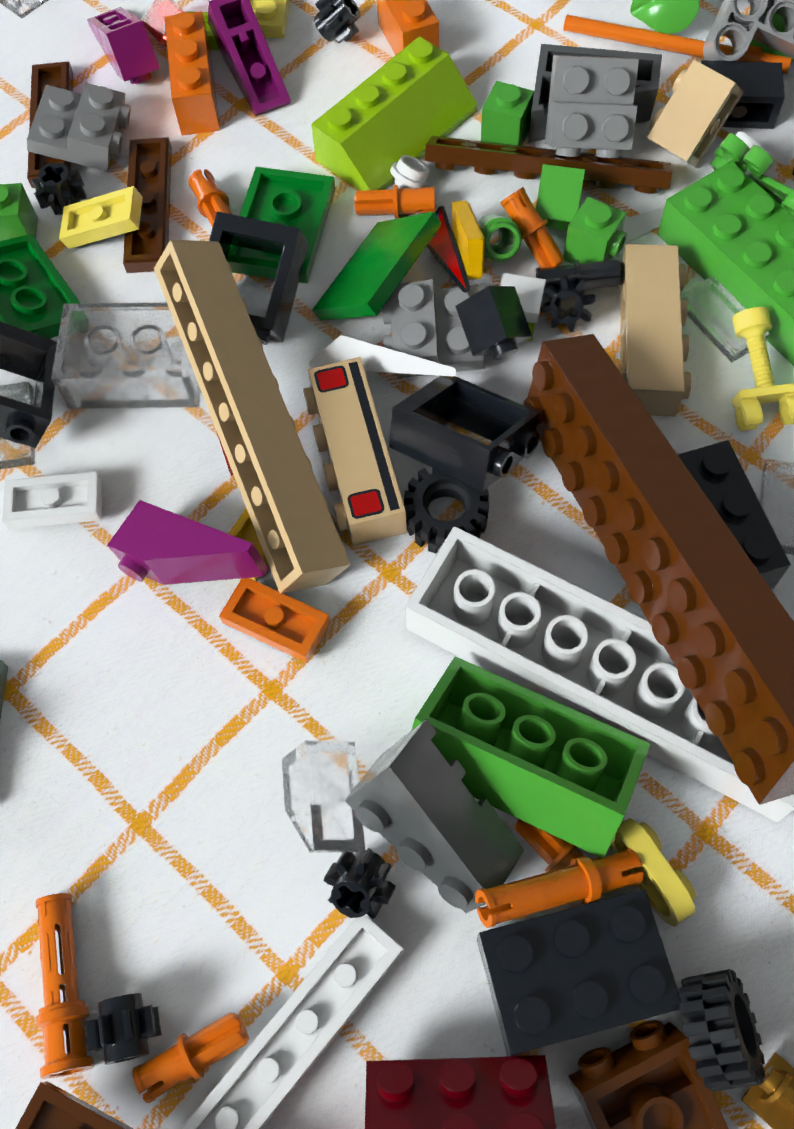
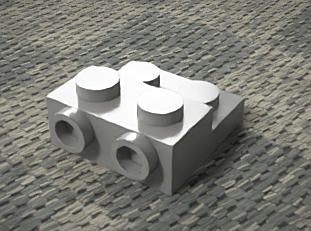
[545,55,639,158]
[27,83,131,172]
[382,279,485,378]

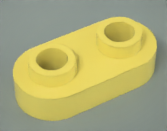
[611,818,696,927]

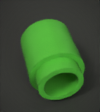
[478,214,522,262]

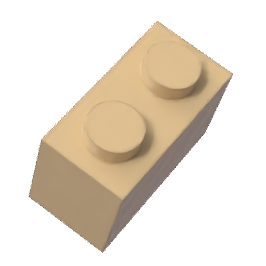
[647,60,744,168]

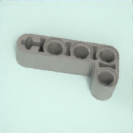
[703,0,794,62]

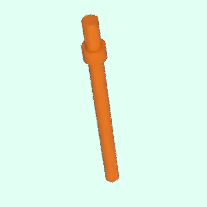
[563,14,792,74]

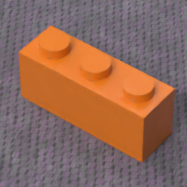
[164,11,220,136]

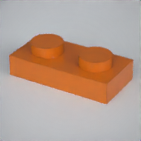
[219,578,331,663]

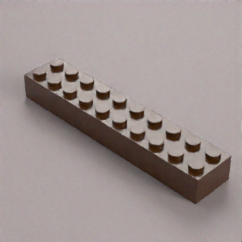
[523,334,794,805]

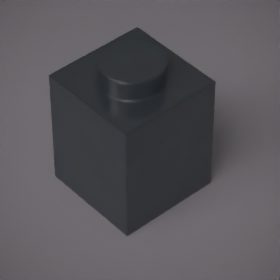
[455,286,532,360]

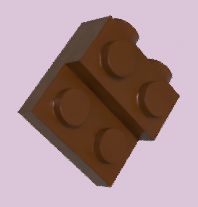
[568,1020,729,1129]

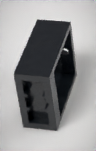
[209,211,309,345]
[0,322,59,448]
[389,375,540,492]

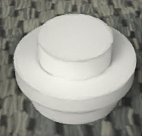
[390,155,430,189]

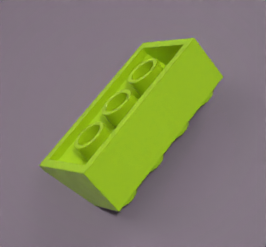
[311,36,478,191]

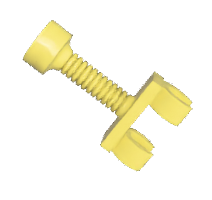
[732,307,794,431]

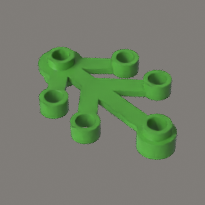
[710,133,794,217]

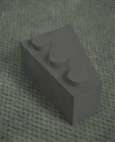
[528,44,662,143]
[344,719,525,913]

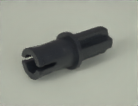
[536,260,623,294]

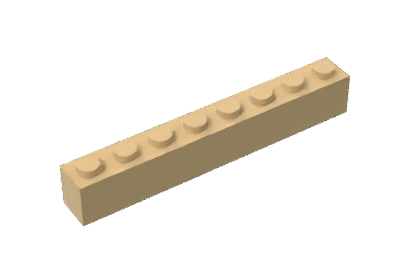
[154,240,351,594]

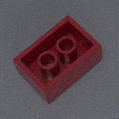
[365,1055,556,1129]

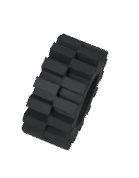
[404,468,490,554]
[679,969,765,1092]

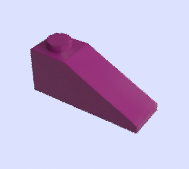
[208,0,291,116]
[87,7,160,84]
[107,500,269,585]

